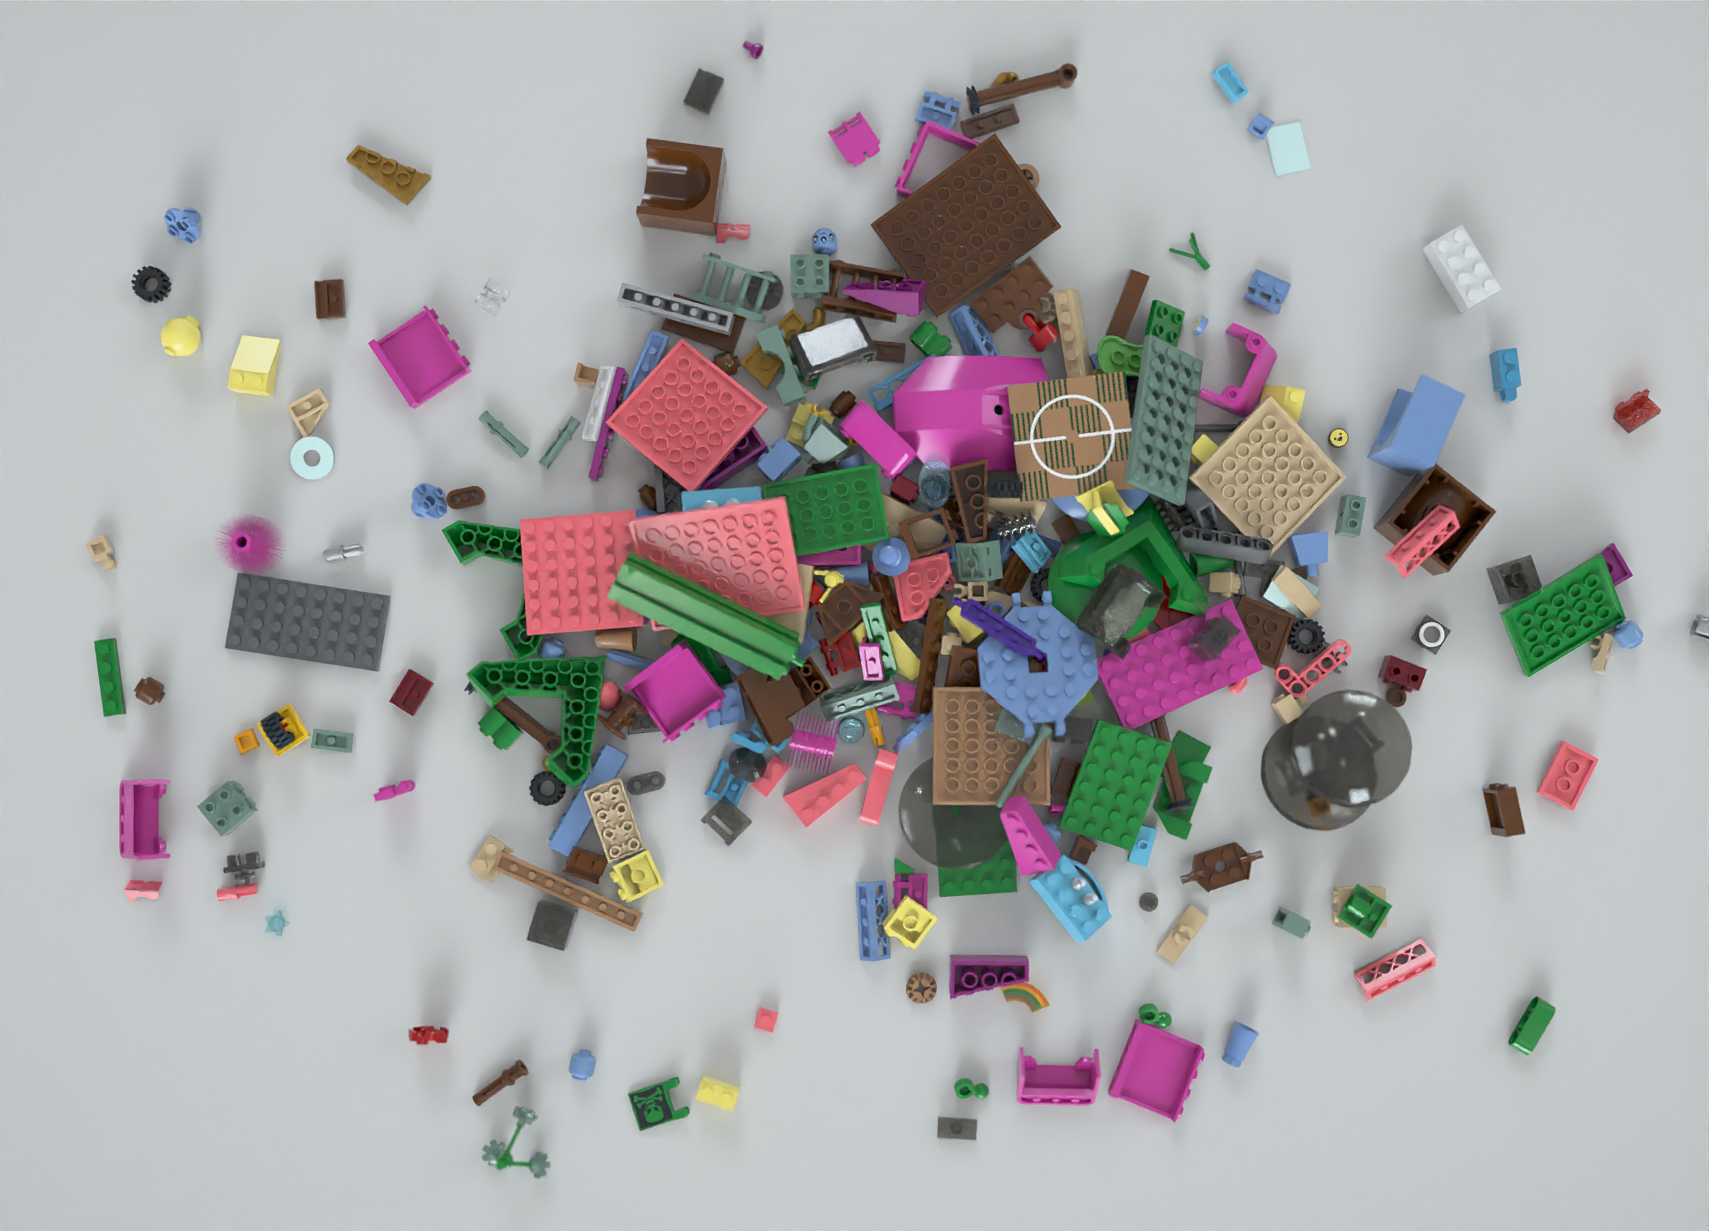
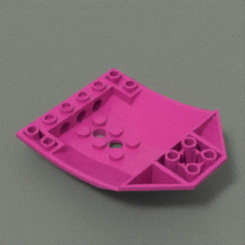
[893,356,1048,472]

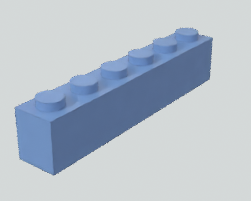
[548,744,629,857]

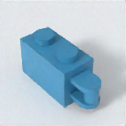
[1489,348,1522,403]

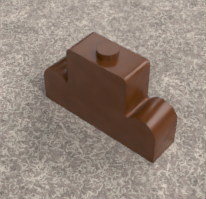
[735,668,805,747]

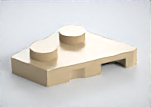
[286,388,331,438]

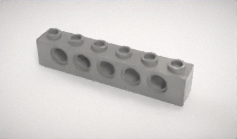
[617,283,735,336]

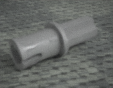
[323,543,363,562]

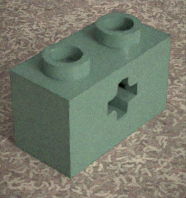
[1335,494,1366,538]
[1272,907,1311,939]

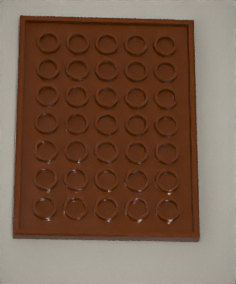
[870,133,1061,318]

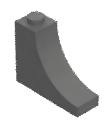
[1181,477,1222,531]

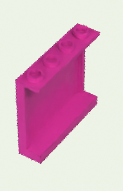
[368,305,471,409]
[623,640,727,743]
[1107,1019,1205,1123]

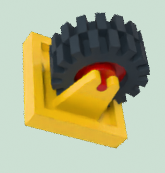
[256,704,311,757]

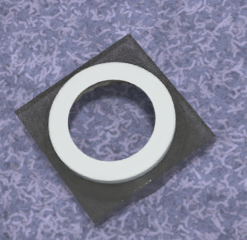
[1411,615,1451,655]

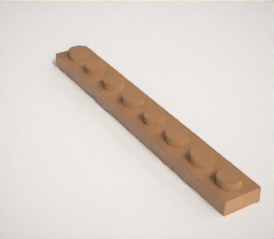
[492,851,643,932]

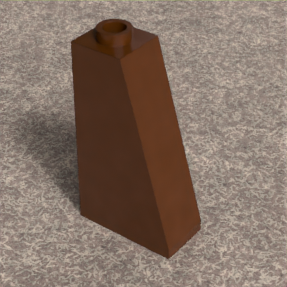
[1105,269,1150,340]

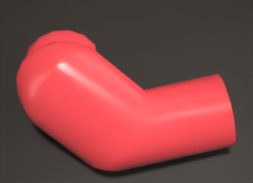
[1229,677,1247,694]

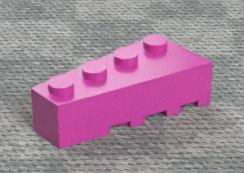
[1000,795,1061,876]

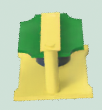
[1075,480,1134,538]

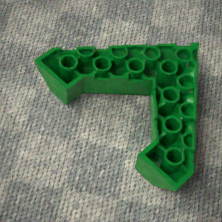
[1058,494,1208,617]
[442,520,544,661]
[466,656,606,789]

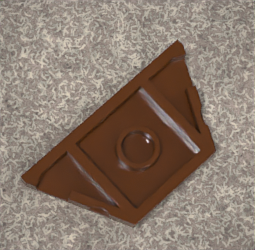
[817,580,885,647]

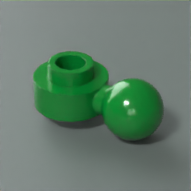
[1138,1003,1172,1028]
[954,1078,989,1099]

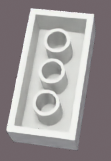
[1422,225,1502,313]

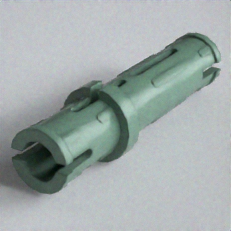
[478,411,529,458]
[538,416,581,469]

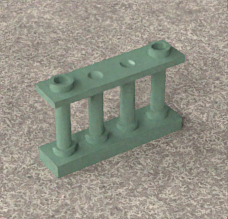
[690,252,778,323]

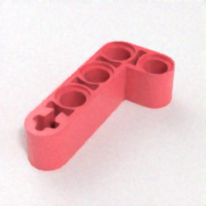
[1274,639,1351,697]
[859,748,898,826]

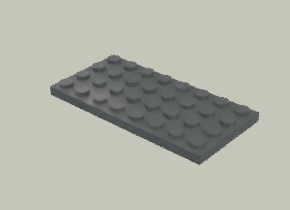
[225,573,391,671]

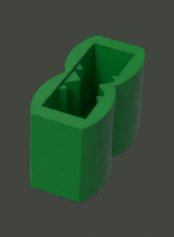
[909,321,952,357]
[477,707,524,750]

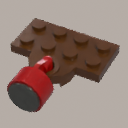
[970,256,1060,353]

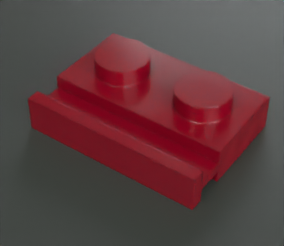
[389,669,434,716]

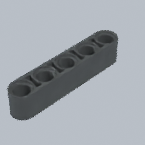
[1175,526,1273,564]

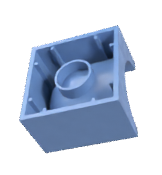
[1367,375,1466,477]

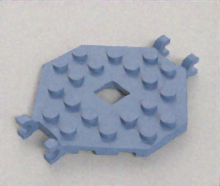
[977,591,1098,738]

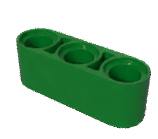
[1508,996,1556,1055]

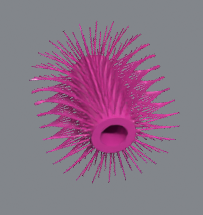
[214,513,285,575]
[786,710,839,776]

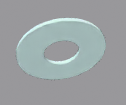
[290,437,334,480]

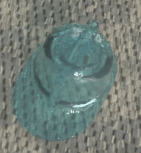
[919,460,950,507]

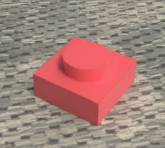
[754,1007,778,1033]

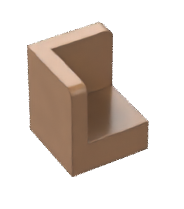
[574,362,599,389]

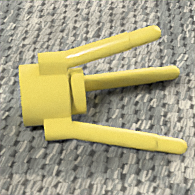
[814,570,845,603]

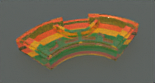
[1000,982,1050,1013]

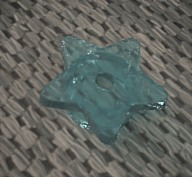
[265,911,290,936]

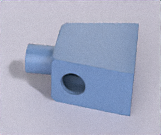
[1287,531,1328,577]

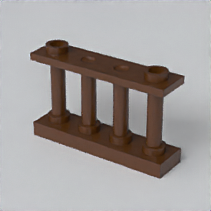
[821,260,905,323]

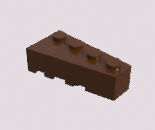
[950,458,988,544]

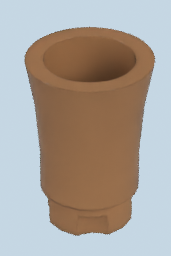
[595,627,637,652]

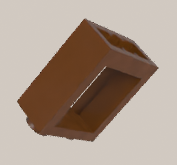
[899,507,958,560]
[1482,783,1526,837]

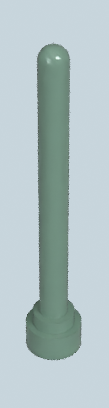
[996,723,1053,808]

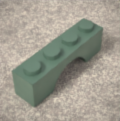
[756,325,807,407]

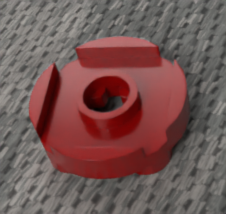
[408,1026,449,1045]

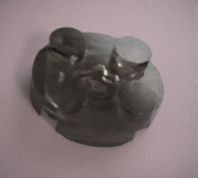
[746,271,784,310]

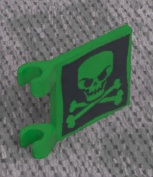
[628,1077,690,1131]

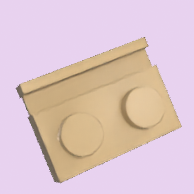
[468,835,514,883]

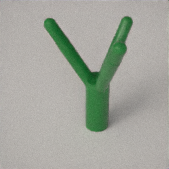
[1169,233,1210,271]

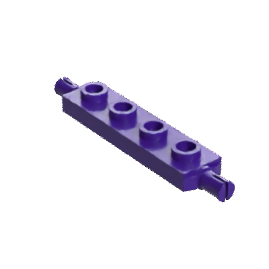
[952,596,1045,660]

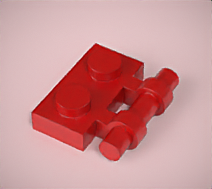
[819,630,862,677]

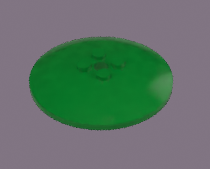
[1047,531,1163,644]

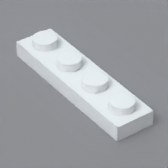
[581,366,617,442]

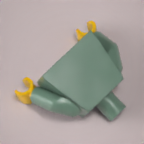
[801,403,858,464]

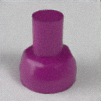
[743,41,763,59]

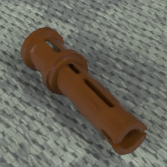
[472,1059,529,1106]

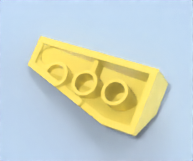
[1259,385,1306,423]
[851,621,920,681]

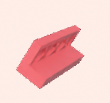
[1385,504,1460,578]
[1354,939,1436,1001]

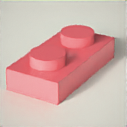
[751,755,790,797]

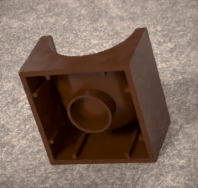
[636,138,726,236]
[1374,463,1497,576]

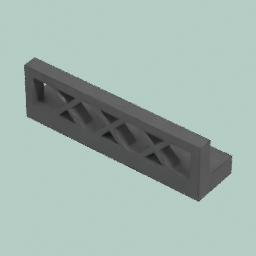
[654,464,682,515]

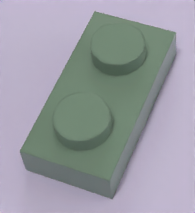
[311,729,354,753]

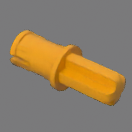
[865,707,886,747]

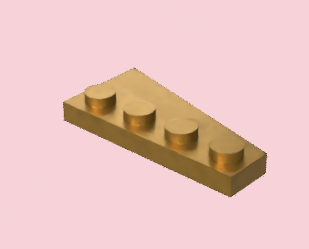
[346,145,431,206]
[739,308,806,390]

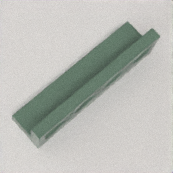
[819,675,900,722]

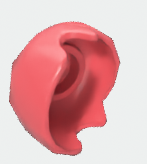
[599,681,623,712]

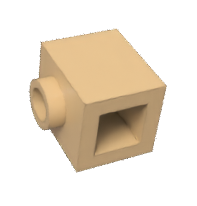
[1209,573,1241,597]
[939,632,962,657]

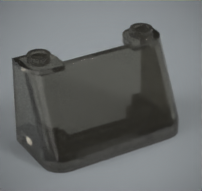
[788,313,877,385]
[1076,564,1167,660]

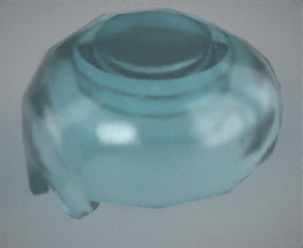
[837,714,865,744]

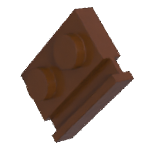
[314,279,346,320]
[995,551,1031,595]
[562,845,608,884]

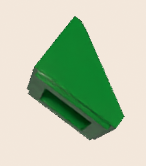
[894,858,914,874]

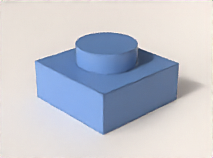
[1247,112,1275,140]

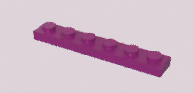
[588,367,629,481]

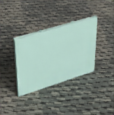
[1266,122,1311,176]
[1263,565,1320,620]

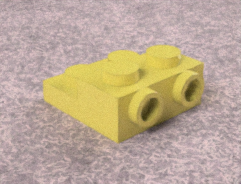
[786,402,835,449]
[609,850,664,903]
[882,895,938,949]

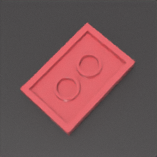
[1536,741,1599,811]

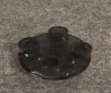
[728,747,767,783]

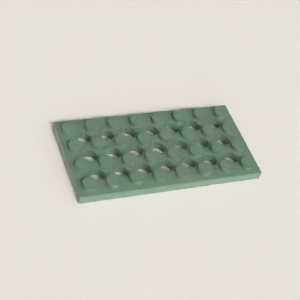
[1124,334,1203,506]

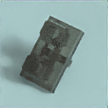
[223,852,265,885]

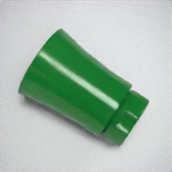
[1189,553,1234,578]

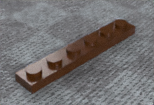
[913,598,947,713]

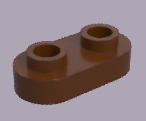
[446,486,486,510]

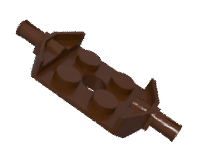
[1180,842,1264,893]

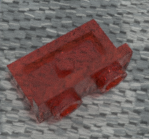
[1613,389,1661,434]

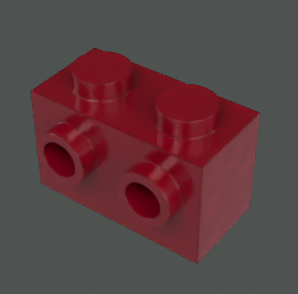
[1377,655,1427,693]

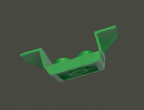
[670,633,732,686]
[1153,761,1213,840]

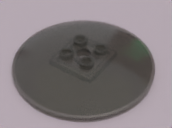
[898,758,1009,870]

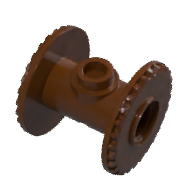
[597,689,648,740]

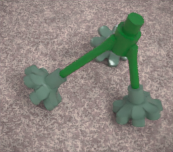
[482,1106,551,1179]

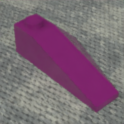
[843,279,927,317]

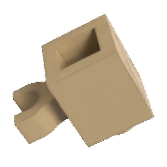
[954,581,988,601]
[1270,693,1310,724]

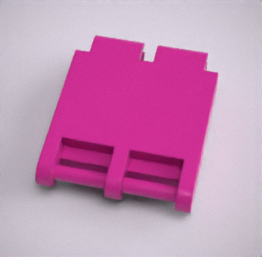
[828,112,880,167]

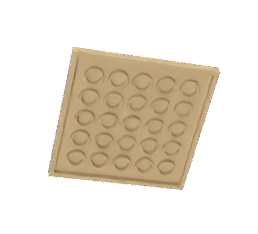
[1188,396,1346,557]

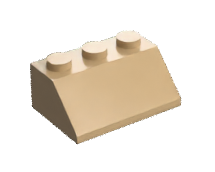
[987,497,1047,529]

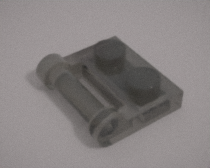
[700,796,752,846]

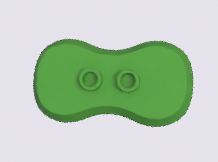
[1097,335,1173,378]

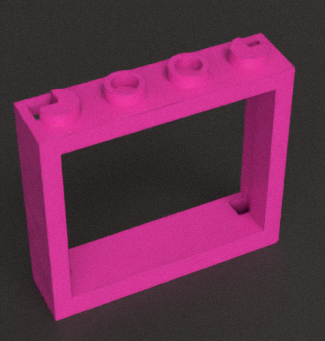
[895,120,981,198]

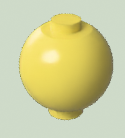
[160,315,201,356]

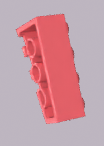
[782,763,867,828]

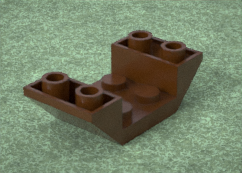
[785,656,832,719]

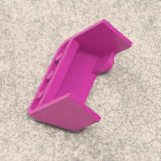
[1198,322,1277,418]
[839,400,917,483]
[119,779,170,860]
[1017,1047,1101,1106]

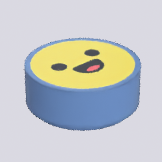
[1192,315,1209,335]

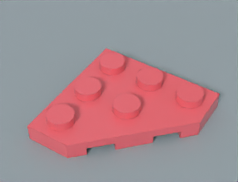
[894,552,952,622]

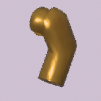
[990,72,1018,88]
[805,307,826,335]

